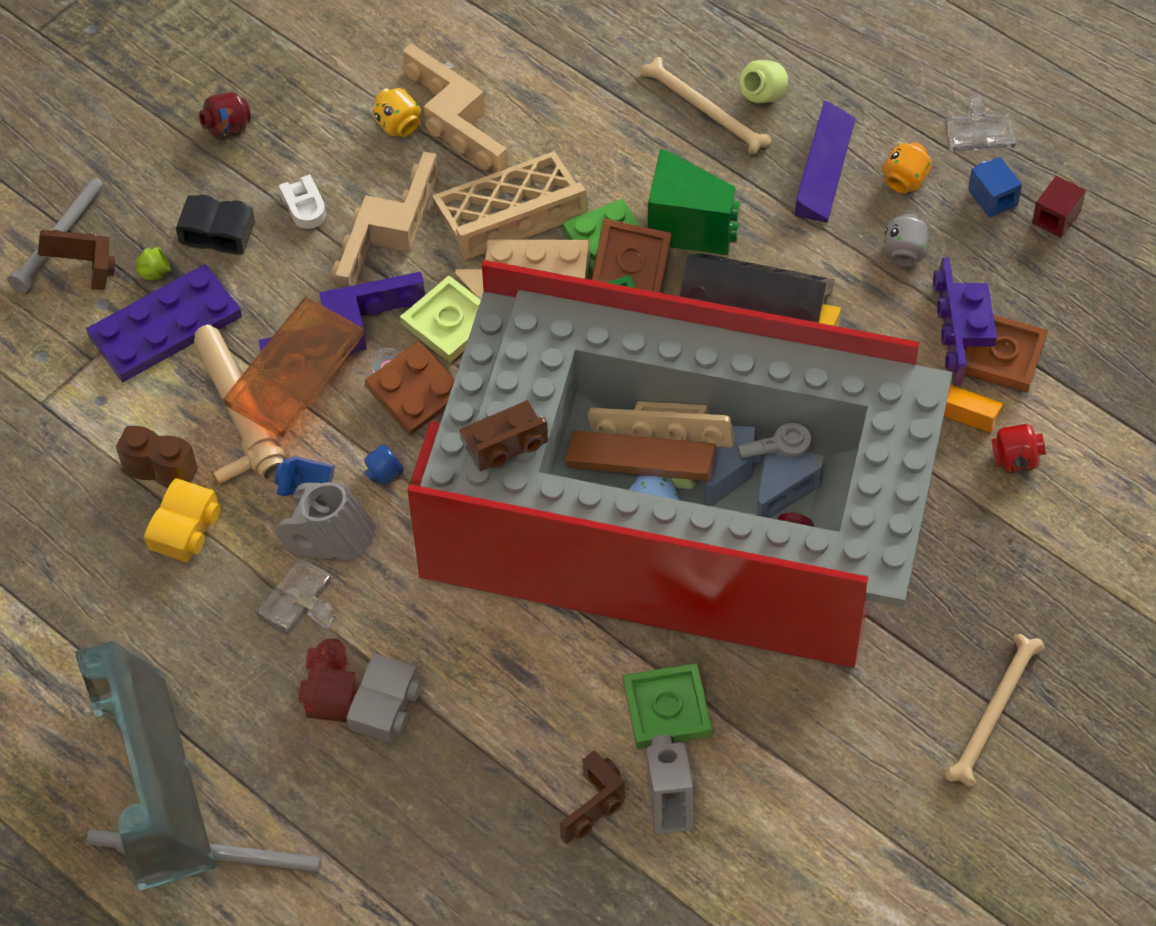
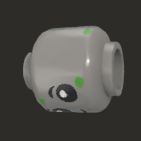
[883,214,929,267]

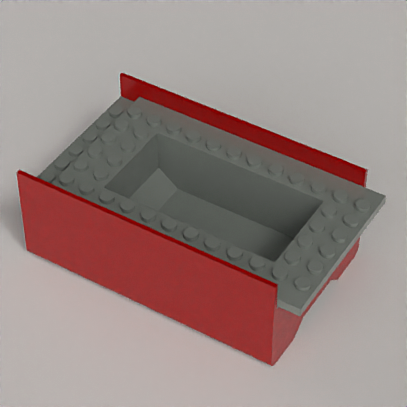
[407,260,953,668]

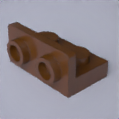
[459,400,548,471]

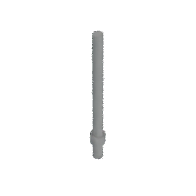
[87,829,321,872]

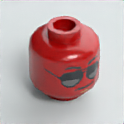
[991,424,1046,473]

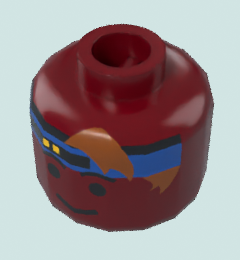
[199,92,251,138]

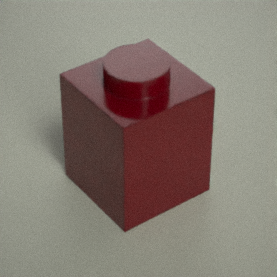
[1032,175,1086,238]

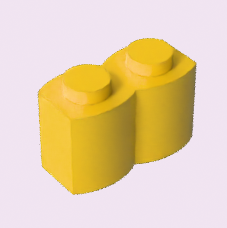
[144,478,221,563]

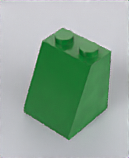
[648,149,741,256]

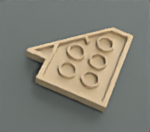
[455,240,591,300]

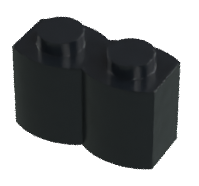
[176,195,255,255]

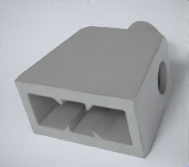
[646,735,693,834]

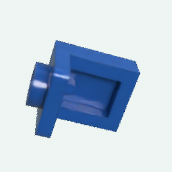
[275,456,335,502]

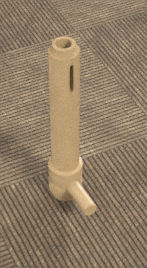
[194,325,287,484]

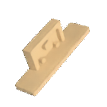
[587,401,735,448]

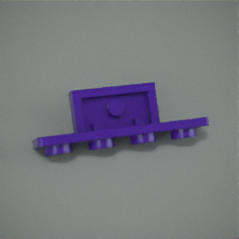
[933,257,997,386]

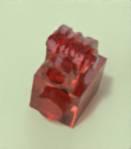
[299,638,358,723]

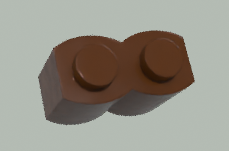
[116,426,198,488]

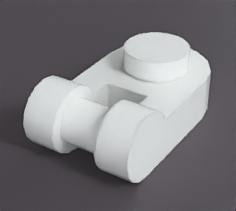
[278,174,326,229]

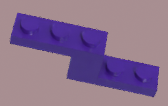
[258,271,425,371]

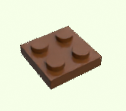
[591,218,671,293]
[964,315,1048,392]
[364,340,455,436]

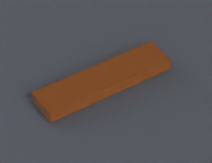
[565,430,717,481]

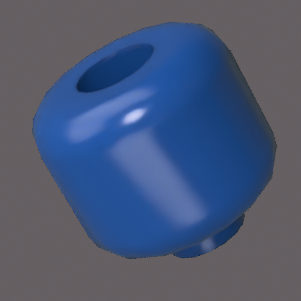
[364,445,404,485]

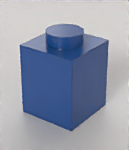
[968,156,1022,218]

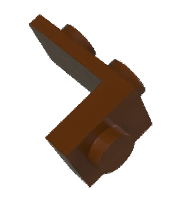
[37,230,115,290]
[560,750,625,844]

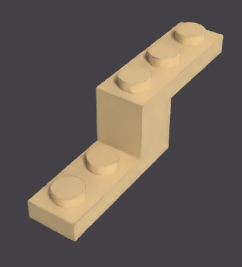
[402,43,508,173]
[332,151,438,289]

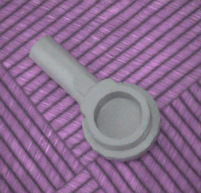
[737,423,811,459]

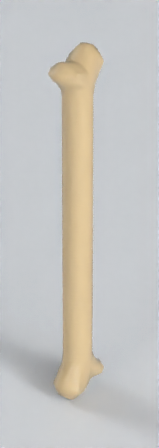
[641,57,771,155]
[944,634,1044,787]

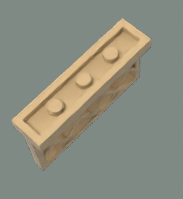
[432,151,588,260]

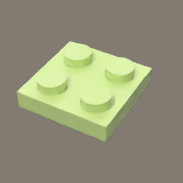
[400,276,481,363]

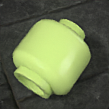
[739,60,788,103]

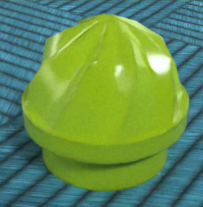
[136,246,171,280]

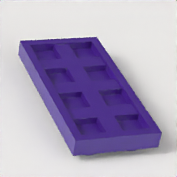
[86,264,242,383]

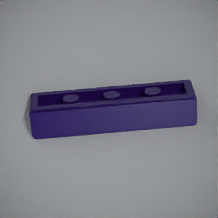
[795,101,855,222]

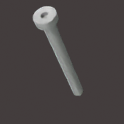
[7,178,102,293]

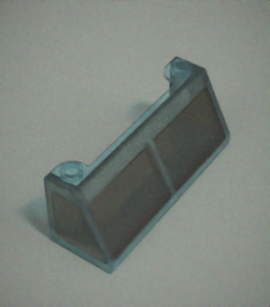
[75,641,216,891]

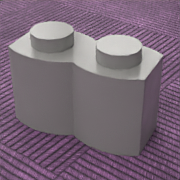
[347,653,422,743]

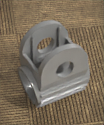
[276,482,377,561]

